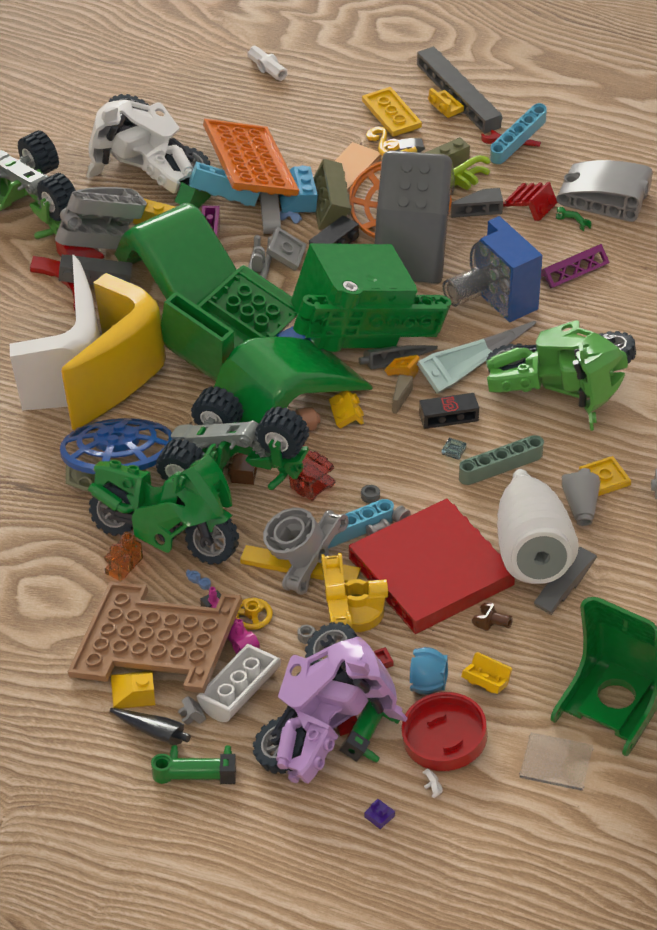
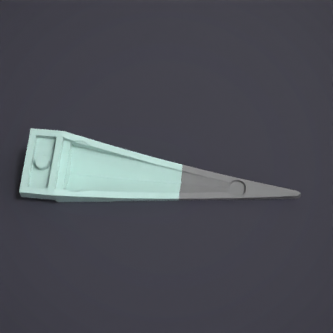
[417,321,536,394]

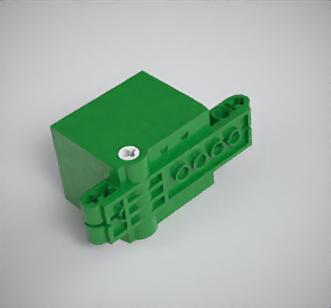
[291,243,452,352]

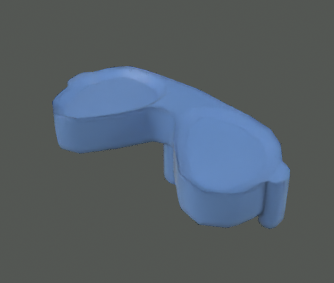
[280,211,302,224]

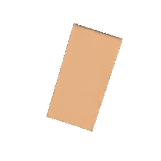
[335,142,381,193]

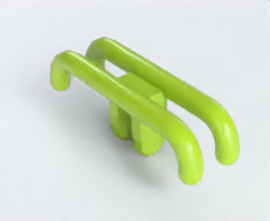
[454,155,491,190]

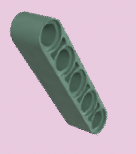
[459,435,544,485]

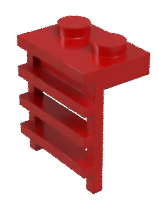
[503,182,558,221]

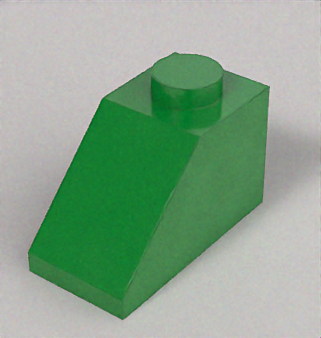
[174,183,211,208]

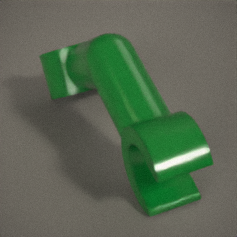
[556,207,592,231]

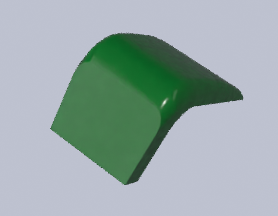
[115,203,237,305]
[161,265,297,381]
[214,337,373,424]

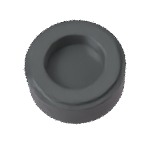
[361,485,380,503]

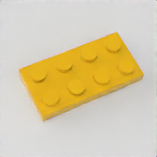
[362,87,422,137]

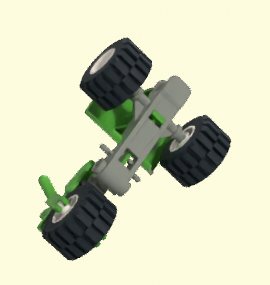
[0,130,76,239]

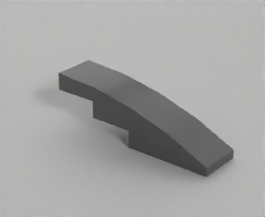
[534,547,597,615]

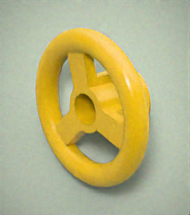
[236,598,273,630]

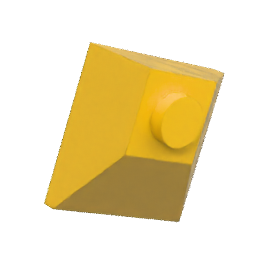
[111,671,155,709]

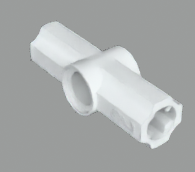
[248,46,288,81]

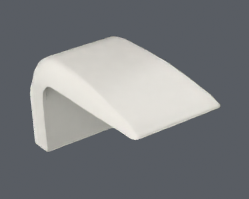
[10,255,100,411]

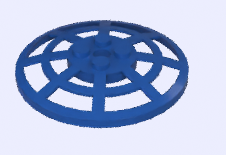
[60,418,173,474]

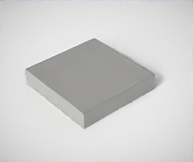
[266,227,307,270]

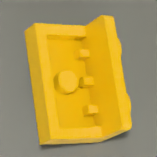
[428,88,464,118]
[329,391,364,429]
[461,652,512,694]

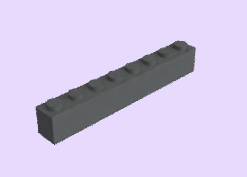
[417,46,503,134]

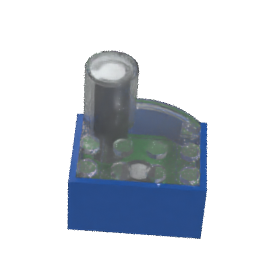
[442,216,543,323]

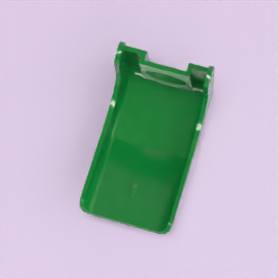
[550,597,657,756]

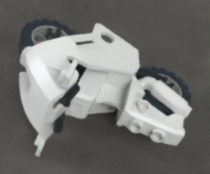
[86,94,210,194]

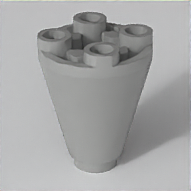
[562,468,601,526]

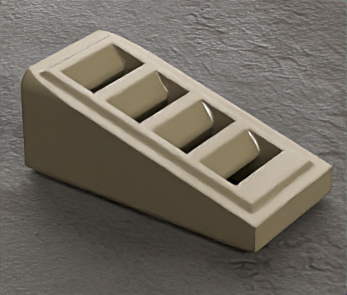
[392,374,413,414]

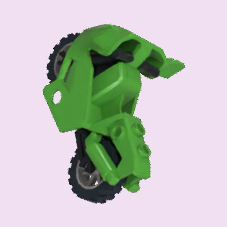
[486,320,636,431]

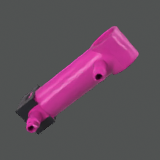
[200,587,260,655]

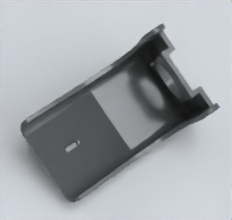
[374,150,455,284]

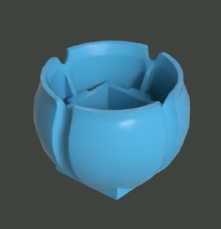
[410,647,448,695]

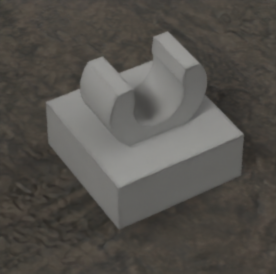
[178,696,206,725]

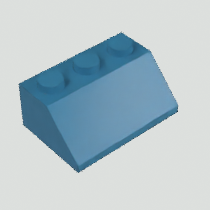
[278,165,318,213]

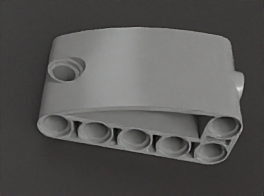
[556,160,653,222]
[55,187,147,249]

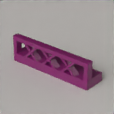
[541,243,610,289]

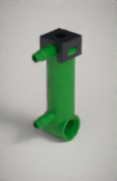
[339,699,400,763]
[151,745,236,784]

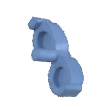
[186,569,211,590]

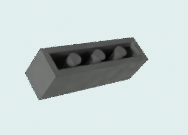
[59,254,132,285]

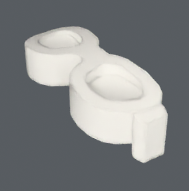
[422,768,443,798]

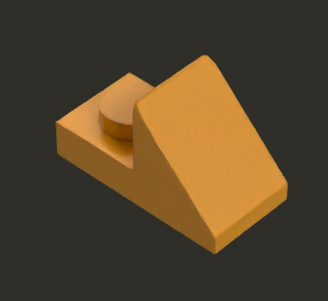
[384,355,420,379]

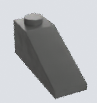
[451,188,503,218]

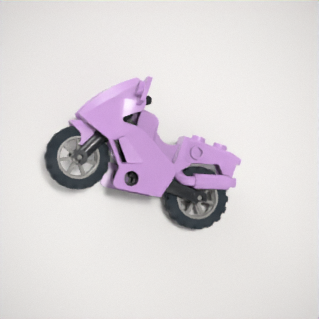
[253,622,407,784]

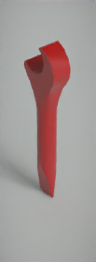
[481,130,541,147]

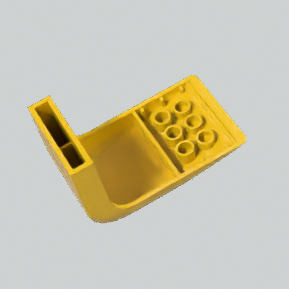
[61,273,166,430]

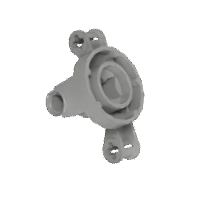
[263,507,348,595]

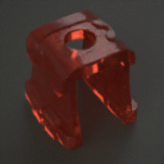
[289,450,336,501]

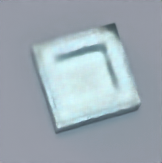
[442,438,467,460]

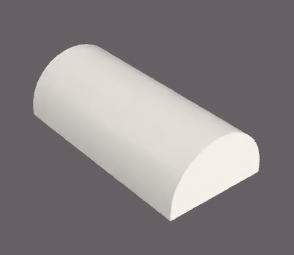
[197,644,281,722]

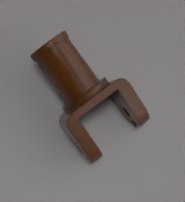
[472,603,513,631]

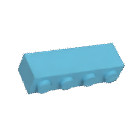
[189,162,260,206]

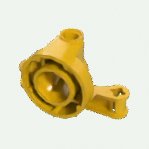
[321,553,388,633]

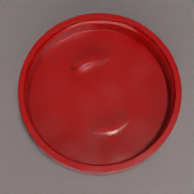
[401,692,488,771]

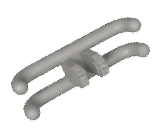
[248,235,272,279]

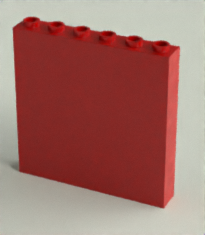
[349,498,515,635]

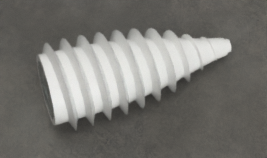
[497,469,579,584]

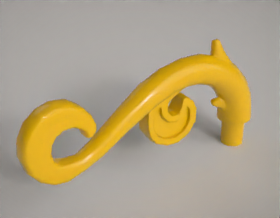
[366,127,417,160]

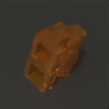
[104,532,143,581]

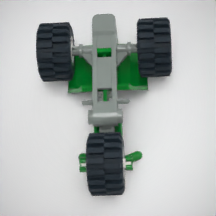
[155,386,309,490]

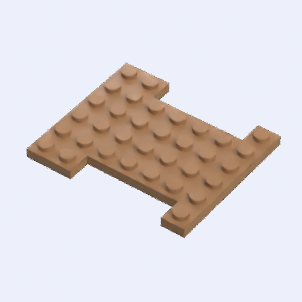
[67,581,243,693]

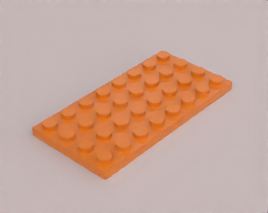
[203,118,299,197]

